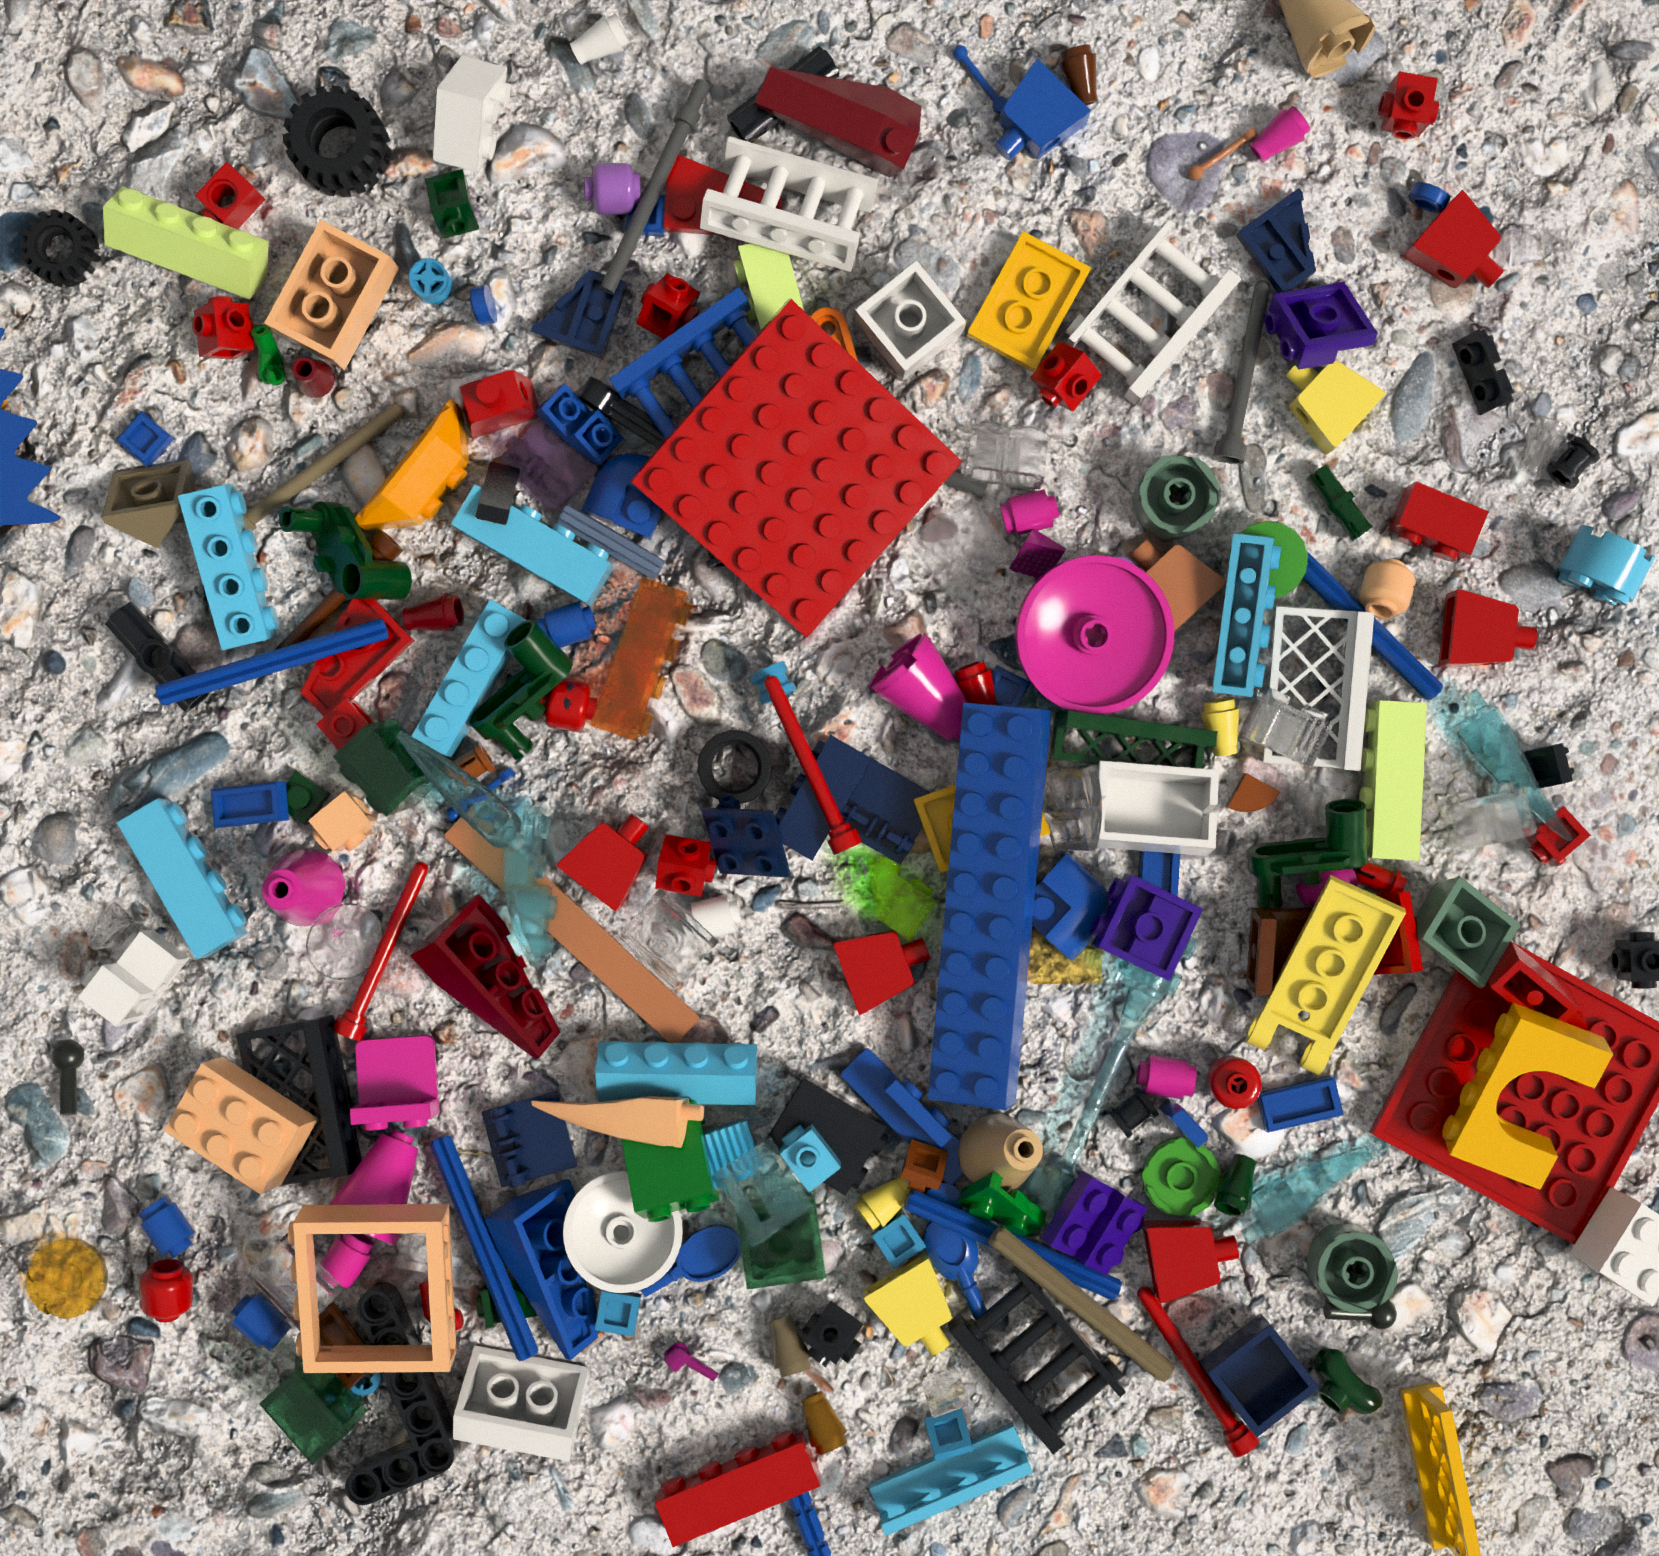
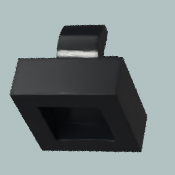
[1522,743,1574,790]

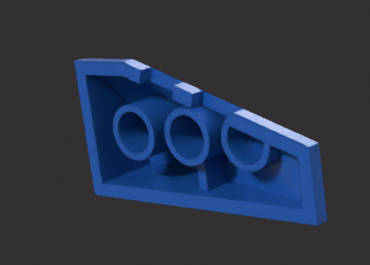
[484,1179,598,1360]

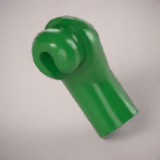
[251,325,286,386]

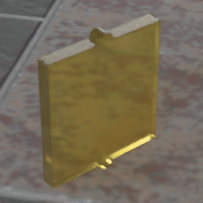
[1030,925,1105,984]

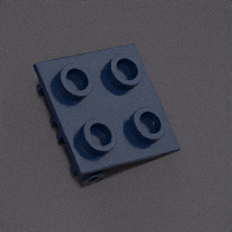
[841,759,931,865]
[701,794,791,878]
[481,1091,578,1188]

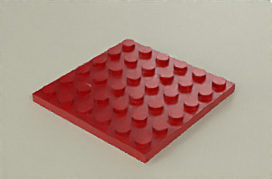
[629,299,962,638]
[1369,943,1659,1245]

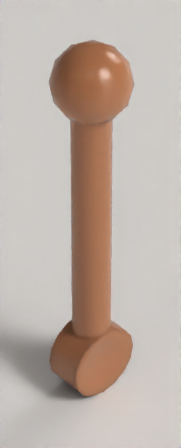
[1188,128,1258,180]

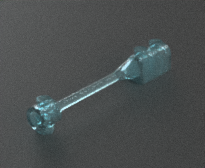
[1024,936,1198,1214]

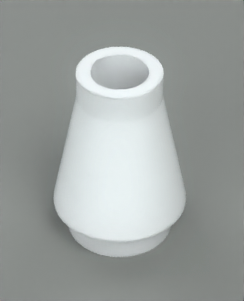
[570,13,631,65]

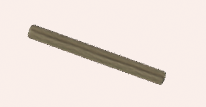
[988,1227,1174,1382]

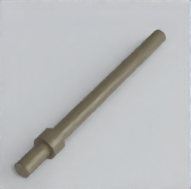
[242,402,405,531]

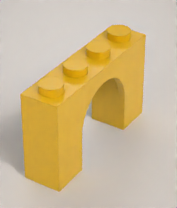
[1442,1002,1613,1190]

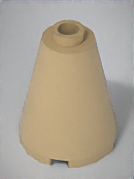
[1278,0,1376,78]
[958,1113,1043,1192]

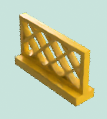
[1399,1382,1481,1556]

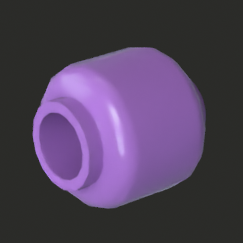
[584,163,640,215]

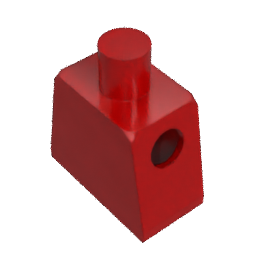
[1403,190,1505,288]
[459,370,540,439]
[1438,589,1537,667]
[556,813,650,911]
[833,930,931,1015]
[1142,1220,1239,1304]

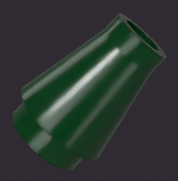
[1213,1154,1257,1217]

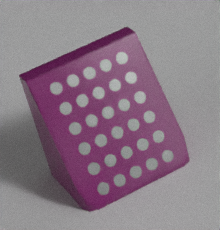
[1009,529,1066,578]

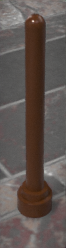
[266,529,403,676]

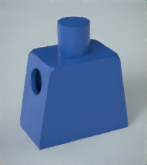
[995,59,1091,161]

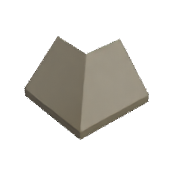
[102,460,196,548]

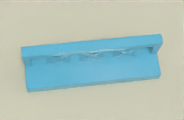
[869,1422,1033,1536]

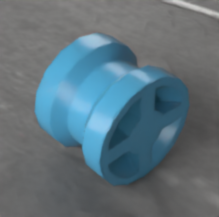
[408,258,453,305]
[749,661,797,706]

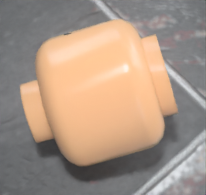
[1358,559,1416,620]

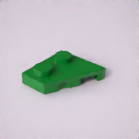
[957,1172,1047,1236]

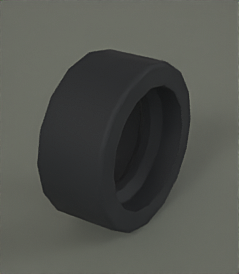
[697,730,772,804]

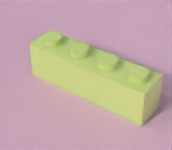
[103,186,269,300]
[734,243,804,331]
[1359,700,1427,861]

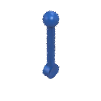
[953,45,1007,114]
[446,767,516,822]

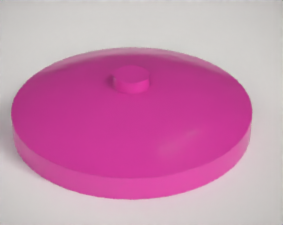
[1015,555,1175,715]

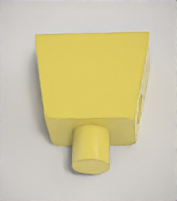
[1285,360,1386,455]
[863,1252,952,1356]

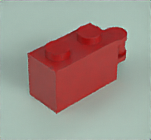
[1488,941,1588,1031]

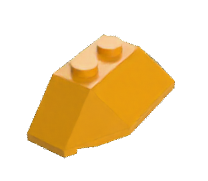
[355,398,469,531]

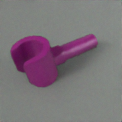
[664,1342,718,1381]

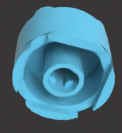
[1557,525,1655,606]

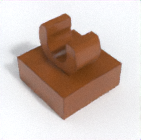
[900,1139,949,1193]

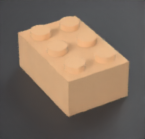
[264,219,399,371]
[164,1057,318,1195]

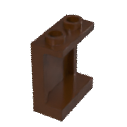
[1246,907,1313,995]

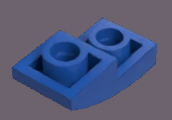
[534,383,624,465]

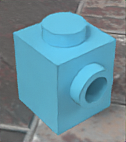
[779,1124,841,1192]

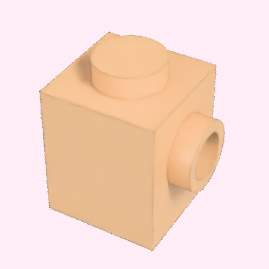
[308,790,378,852]

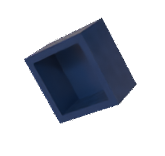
[1199,1313,1320,1437]

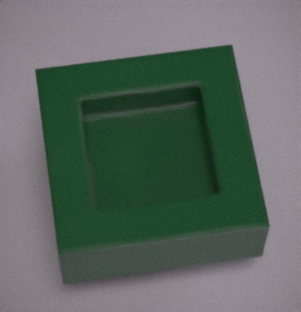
[286,770,331,825]

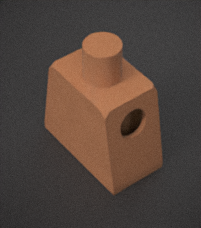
[1130,539,1227,631]

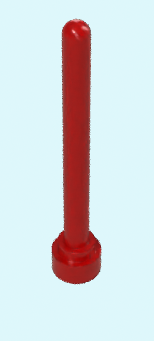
[764,675,862,855]
[332,862,429,1041]
[1137,1286,1260,1458]

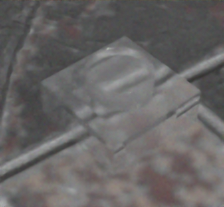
[396,1233,428,1273]
[1346,1326,1405,1386]

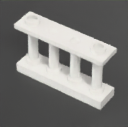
[700,136,879,272]
[1066,219,1241,406]

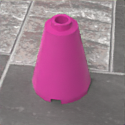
[868,633,968,740]
[262,849,345,927]
[329,1129,418,1246]

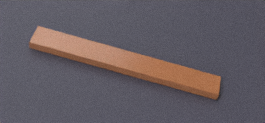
[444,807,701,1043]

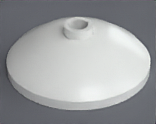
[563,1171,683,1293]

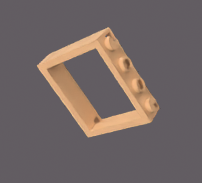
[288,1204,457,1373]

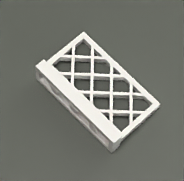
[1263,606,1374,771]

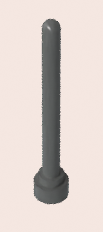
[1213,280,1270,464]

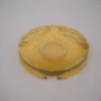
[25,1238,108,1319]

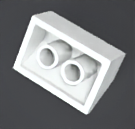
[453,1345,589,1462]

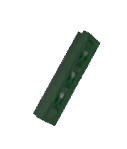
[1050,711,1217,769]

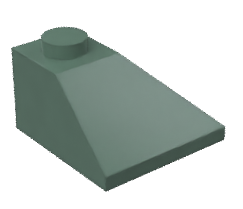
[1416,876,1521,988]

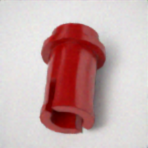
[1355,861,1407,893]

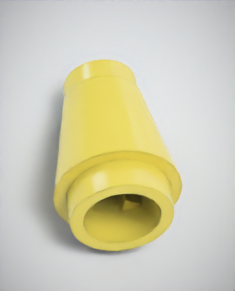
[1200,697,1239,756]
[854,1175,911,1231]

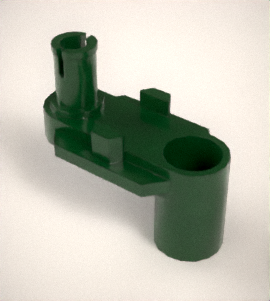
[279,501,412,600]
[470,619,573,760]
[1247,799,1368,908]

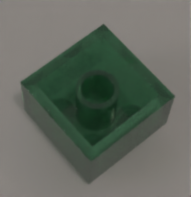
[333,718,446,817]
[736,1190,826,1289]
[259,1363,367,1465]

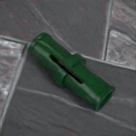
[1307,464,1373,542]

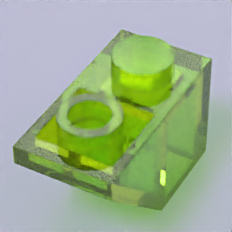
[867,855,937,941]

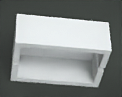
[1089,761,1219,856]

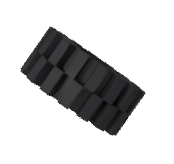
[19,210,100,287]

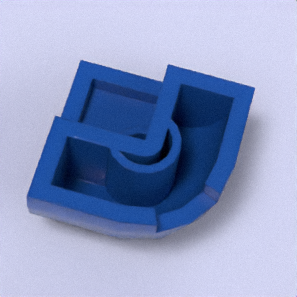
[581,452,664,540]
[1032,851,1110,961]

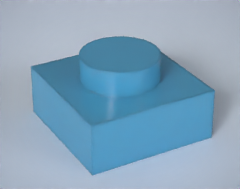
[871,1211,926,1269]
[595,1290,642,1337]
[924,1408,973,1461]

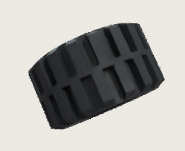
[282,85,391,197]

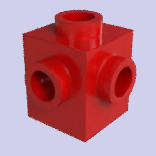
[1378,71,1439,139]
[636,273,701,340]
[192,296,254,360]
[1030,341,1102,412]
[655,834,717,897]

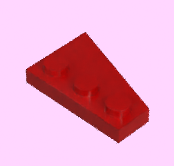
[663,155,782,235]
[300,599,415,717]

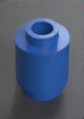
[536,601,597,648]
[138,1196,196,1258]
[231,1293,292,1352]

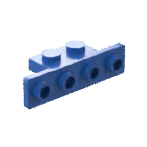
[841,1048,964,1185]

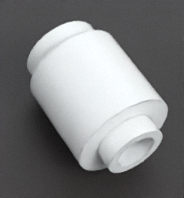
[682,894,742,941]

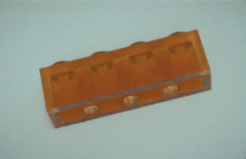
[590,577,693,743]

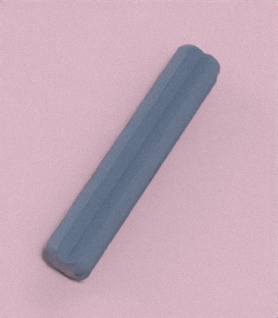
[557,505,664,579]

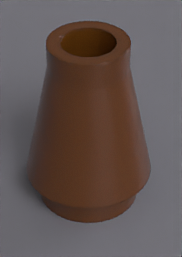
[1058,44,1098,106]

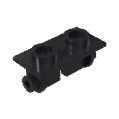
[1452,329,1515,415]

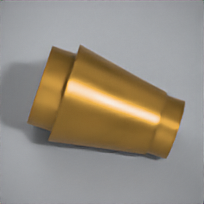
[801,1391,847,1455]

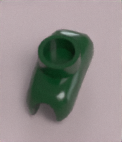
[1314,1348,1383,1414]

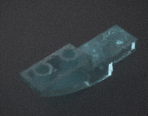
[503,805,558,967]

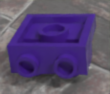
[1264,282,1378,370]
[1090,873,1203,981]
[1040,1170,1148,1276]

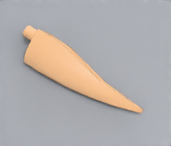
[532,1096,704,1148]

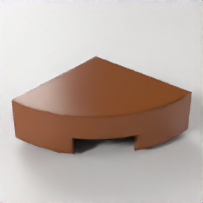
[1225,773,1280,812]

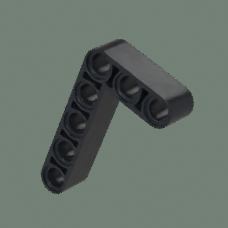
[345,1282,461,1505]

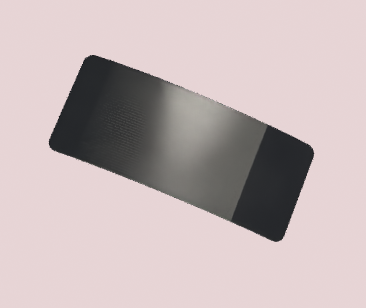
[475,462,520,525]

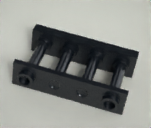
[948,1266,1126,1455]

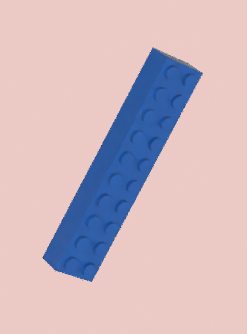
[928,702,1052,1111]

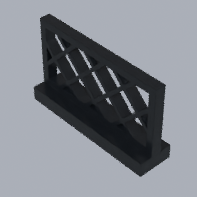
[236,1014,362,1186]

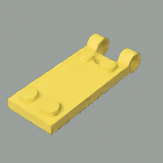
[1245,875,1406,1075]

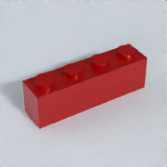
[655,1431,821,1547]

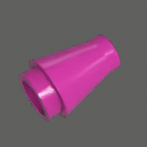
[1249,106,1310,163]

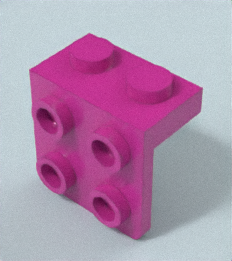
[350,1035,440,1131]

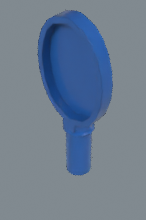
[924,1221,987,1320]
[641,1224,742,1297]

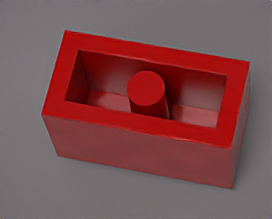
[1388,481,1489,562]

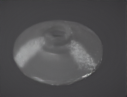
[306,903,384,980]

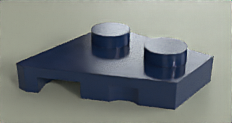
[1236,188,1316,293]
[530,270,628,359]

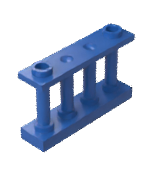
[609,287,756,439]

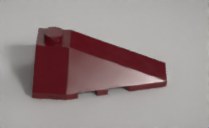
[753,67,922,178]
[410,894,560,1060]

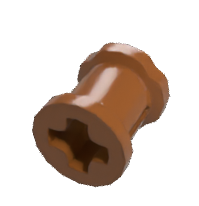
[444,740,497,791]

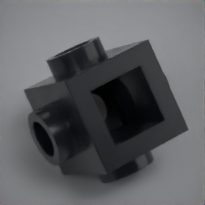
[1611,932,1659,989]
[803,1301,865,1368]

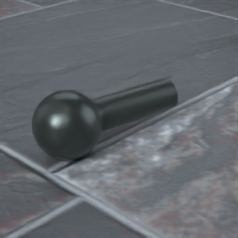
[51,1040,85,1115]
[1323,1300,1397,1330]

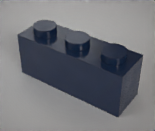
[775,735,872,861]

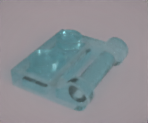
[712,1137,814,1247]

